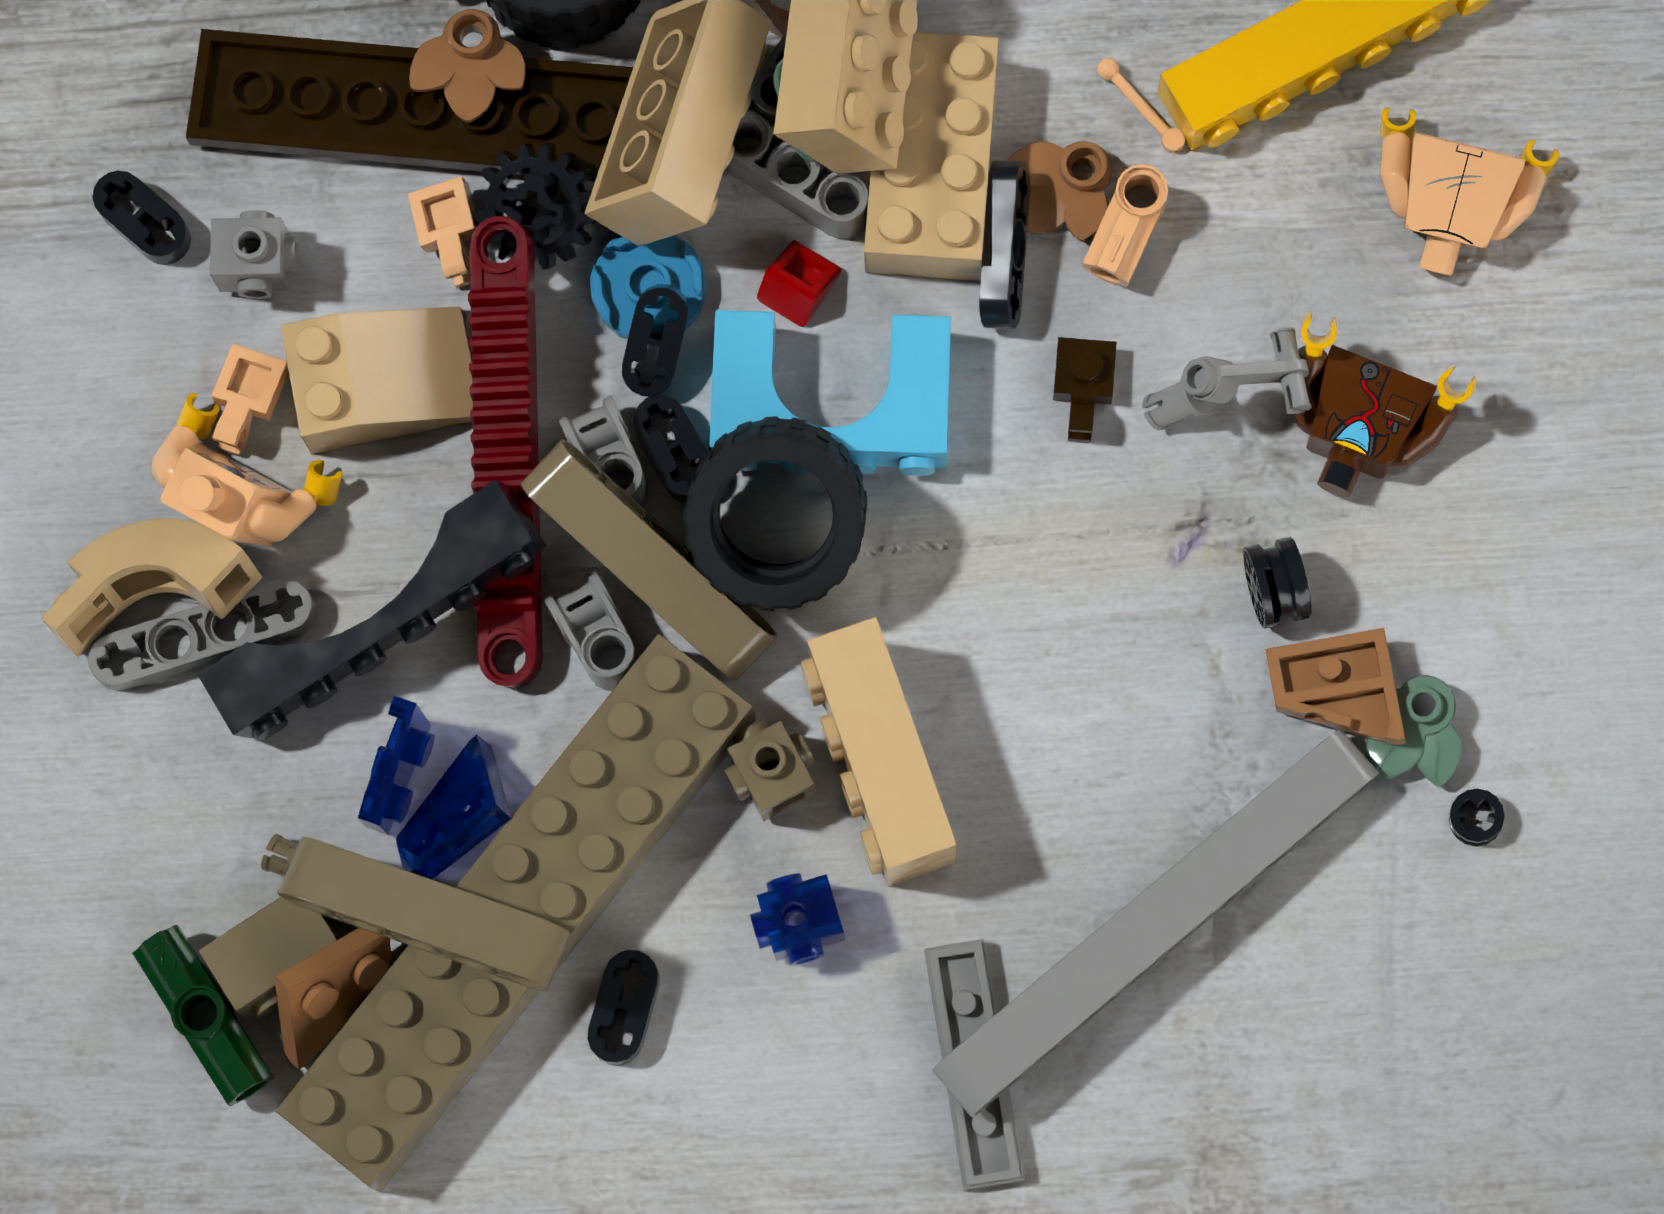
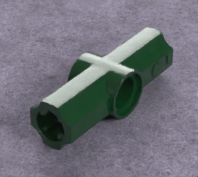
[132,925,275,1106]

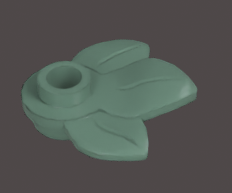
[1365,675,1462,787]

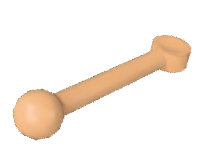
[1097,58,1185,153]

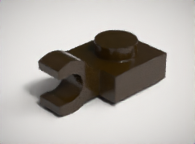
[1053,337,1117,442]

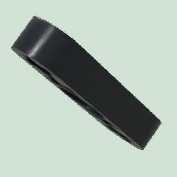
[979,161,1030,329]

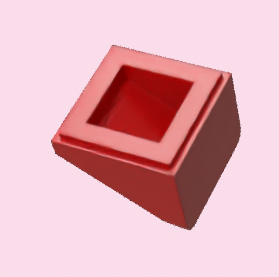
[757,240,842,327]

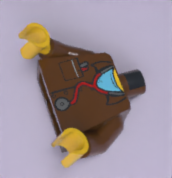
[1295,312,1478,497]

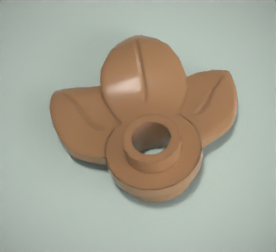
[409,9,526,123]
[1006,141,1112,242]

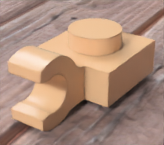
[408,176,479,288]
[211,343,289,457]

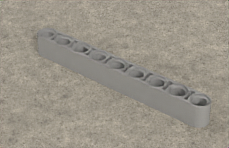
[932,728,1380,1117]

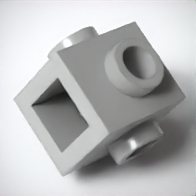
[210,210,300,299]

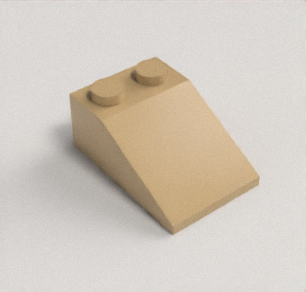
[280,306,473,454]

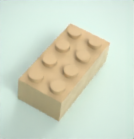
[584,0,772,246]
[773,0,918,174]
[864,32,999,281]
[800,617,957,887]

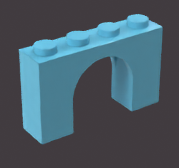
[709,310,951,476]

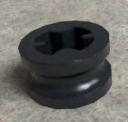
[1449,788,1505,847]

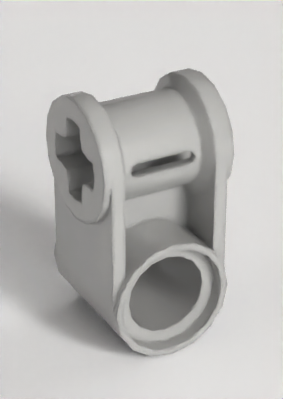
[557,396,648,506]
[543,571,638,691]

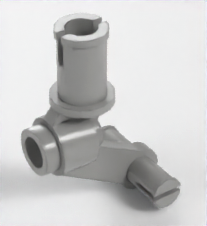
[1142,327,1312,430]

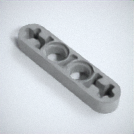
[88,579,316,691]

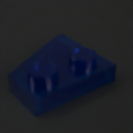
[358,696,435,835]
[395,734,512,880]

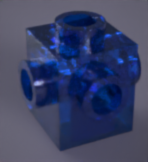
[750,873,845,966]

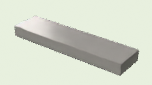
[924,939,1024,1191]

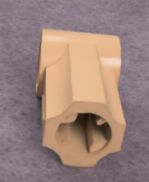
[1082,164,1168,287]

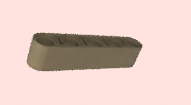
[521,439,778,680]
[278,837,570,992]

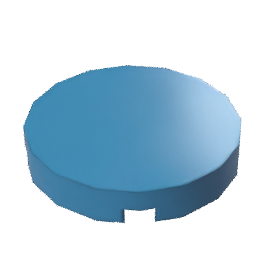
[590,235,706,340]

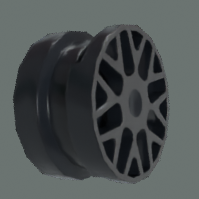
[1243,537,1312,629]

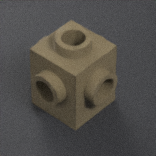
[724,721,816,822]

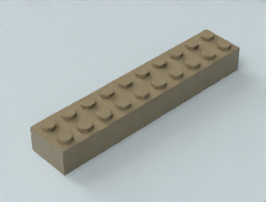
[275,634,756,1192]

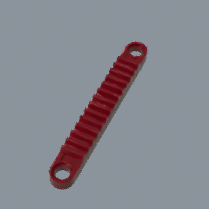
[468,216,543,688]

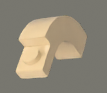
[41,518,263,657]

